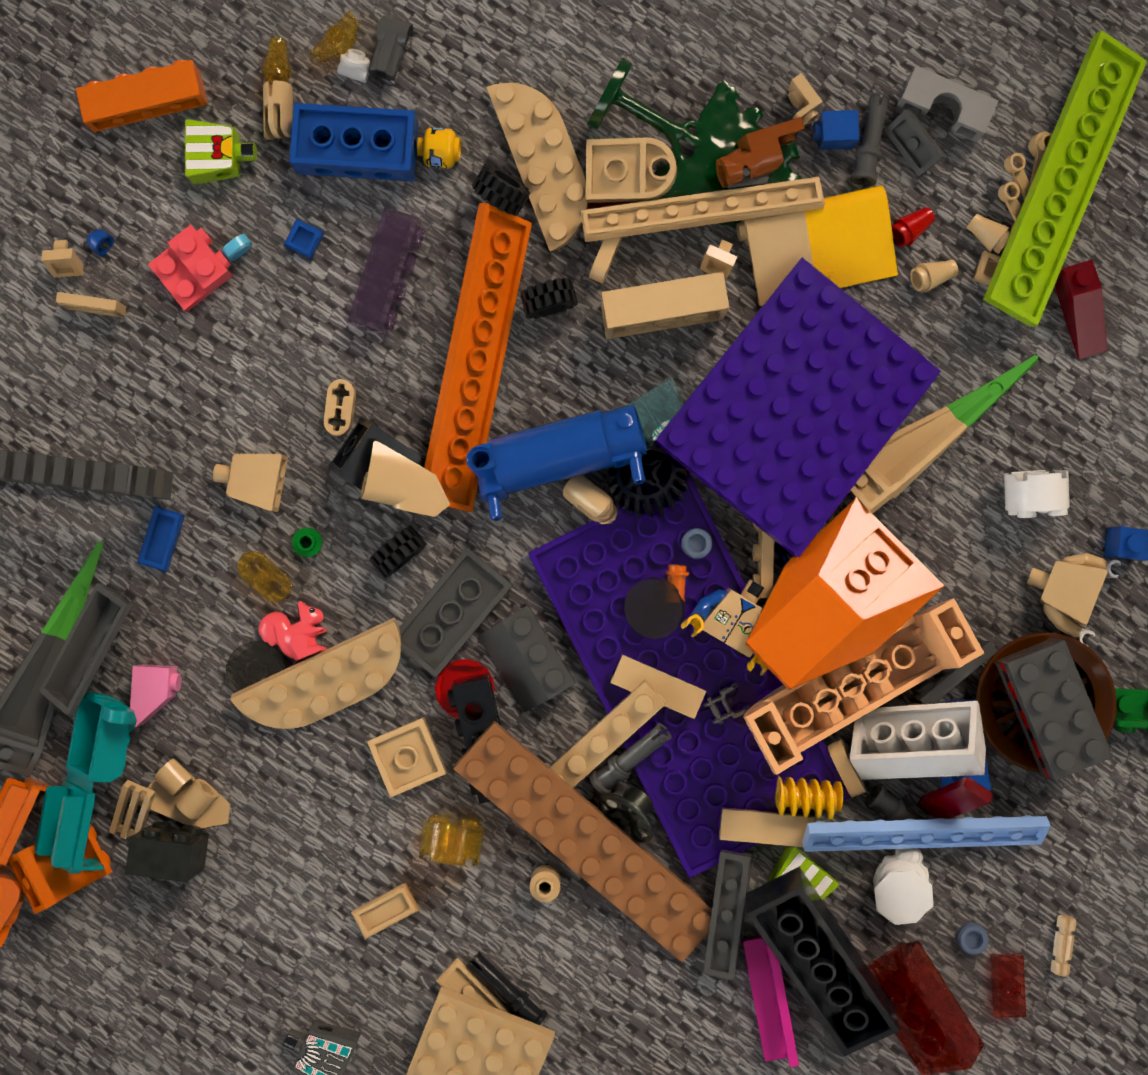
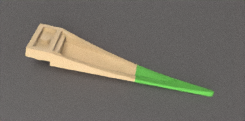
[849,355,1038,514]

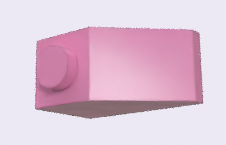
[130,664,182,727]

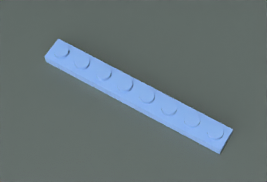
[802,815,1051,852]

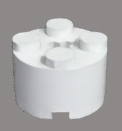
[1004,470,1070,518]

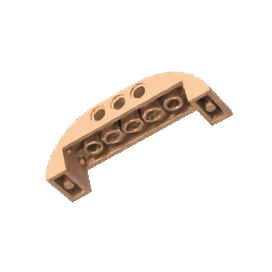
[743,598,984,775]

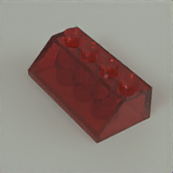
[867,940,984,1075]

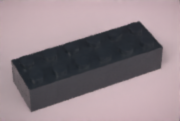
[746,866,900,1056]

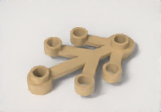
[998,131,1052,232]

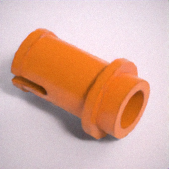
[665,565,689,603]

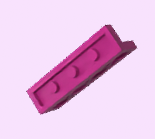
[742,935,799,1067]

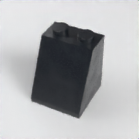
[328,417,426,514]

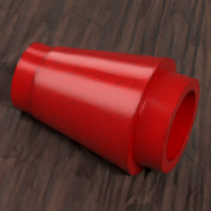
[891,207,935,247]

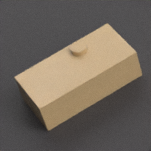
[600,272,729,339]

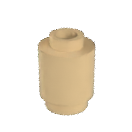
[530,865,561,902]

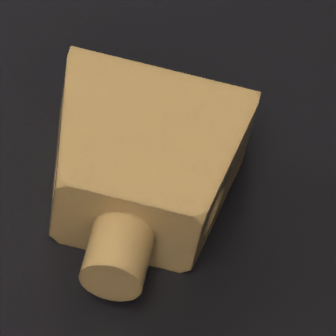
[213,454,288,512]

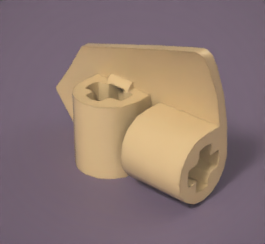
[361,441,450,517]
[138,758,230,828]

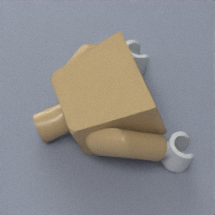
[1027,553,1121,646]

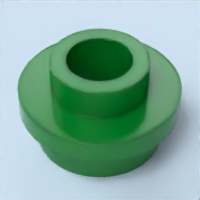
[292,527,323,557]

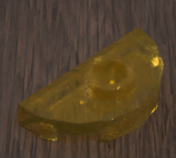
[310,10,359,62]

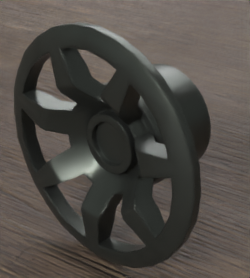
[597,788,654,843]

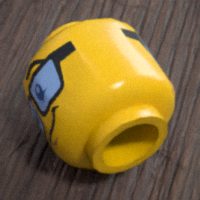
[417,127,461,169]

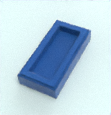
[137,506,185,572]

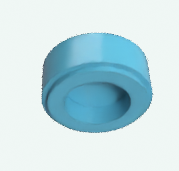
[221,234,252,261]

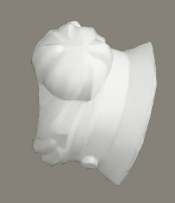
[873,848,933,925]

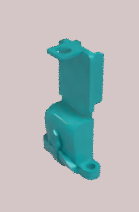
[34,691,137,873]

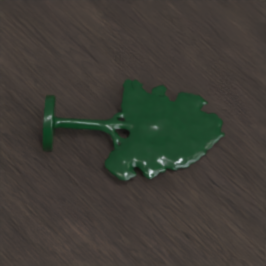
[587,58,802,228]

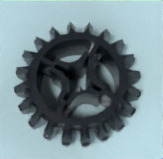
[607,441,689,520]

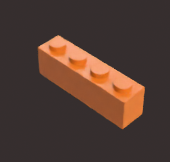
[75,60,208,132]

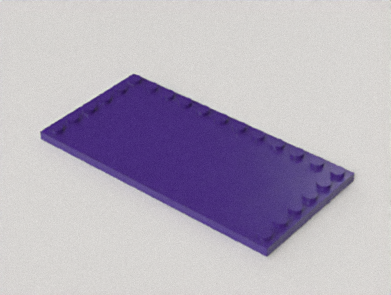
[528,474,851,878]

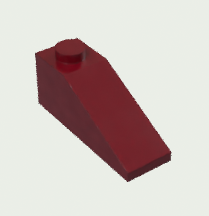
[1054,259,1107,360]

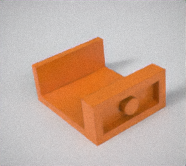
[8,824,113,914]

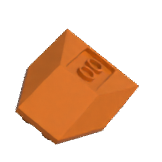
[745,498,944,690]

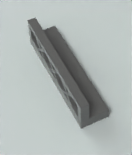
[703,850,754,981]

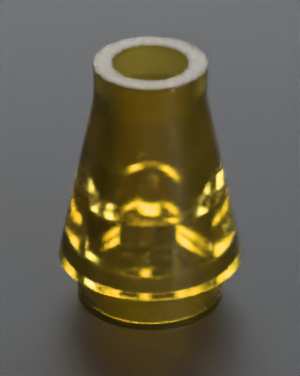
[262,37,292,85]

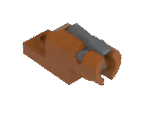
[716,117,805,189]

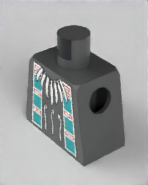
[283,1021,361,1075]

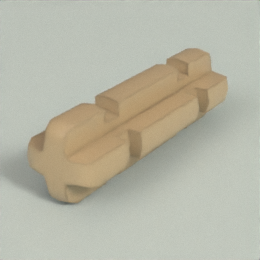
[1051,915,1076,977]

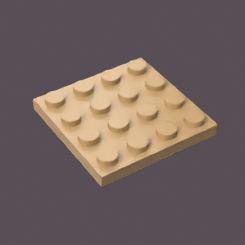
[406,987,555,1075]

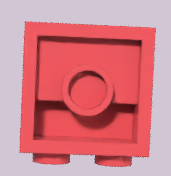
[148,224,233,312]

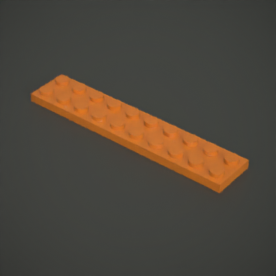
[424,203,532,512]

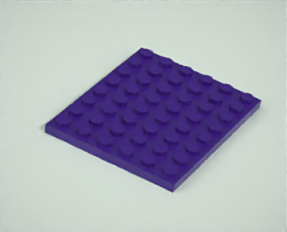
[654,257,941,558]

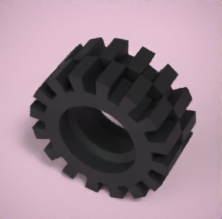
[472,163,531,215]
[520,277,578,319]
[369,525,427,578]

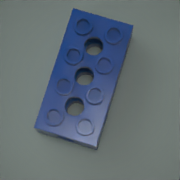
[289,103,419,182]

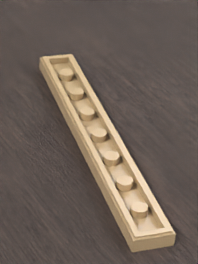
[581,177,825,242]

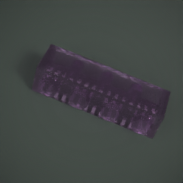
[348,207,425,336]

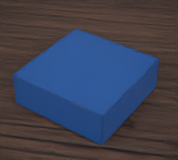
[284,219,325,260]

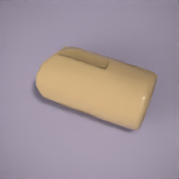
[263,80,293,140]
[563,475,617,524]

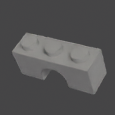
[895,66,999,142]

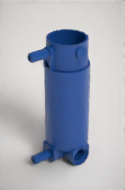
[466,404,647,521]

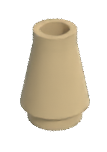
[966,213,1011,255]
[910,259,958,292]

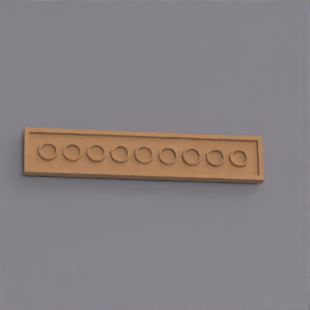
[453,721,713,962]

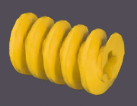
[776,776,843,820]

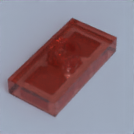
[991,953,1026,1018]

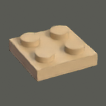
[367,717,447,798]

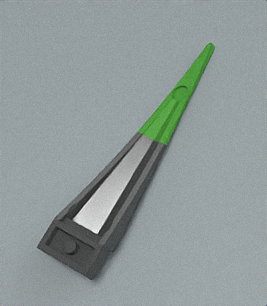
[0,542,103,777]

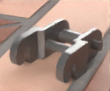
[704,683,750,725]

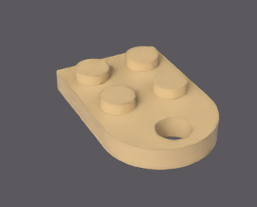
[586,137,677,203]

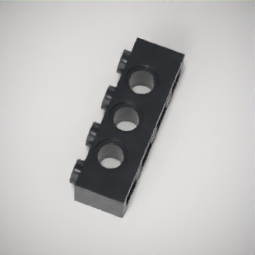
[448,673,501,804]

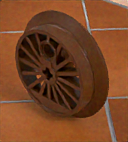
[976,633,1116,773]

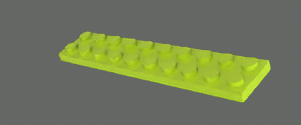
[983,30,1147,327]

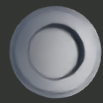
[681,528,712,559]
[956,922,989,955]

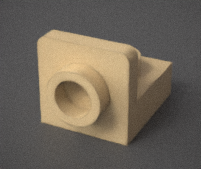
[788,73,823,126]

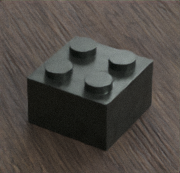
[125,821,209,883]

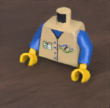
[681,579,768,675]

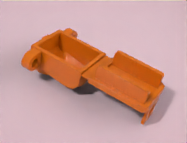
[0,777,52,948]

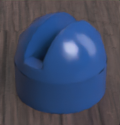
[86,229,115,256]

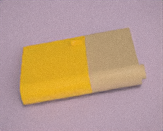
[736,185,898,306]

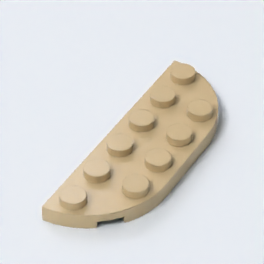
[486,83,588,253]
[230,617,401,729]

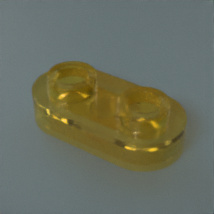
[237,551,292,602]

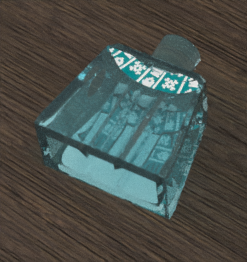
[626,377,684,445]

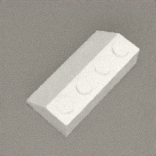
[850,701,986,780]

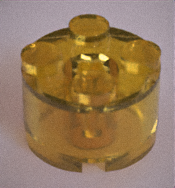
[419,813,484,866]

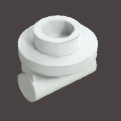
[337,49,370,83]

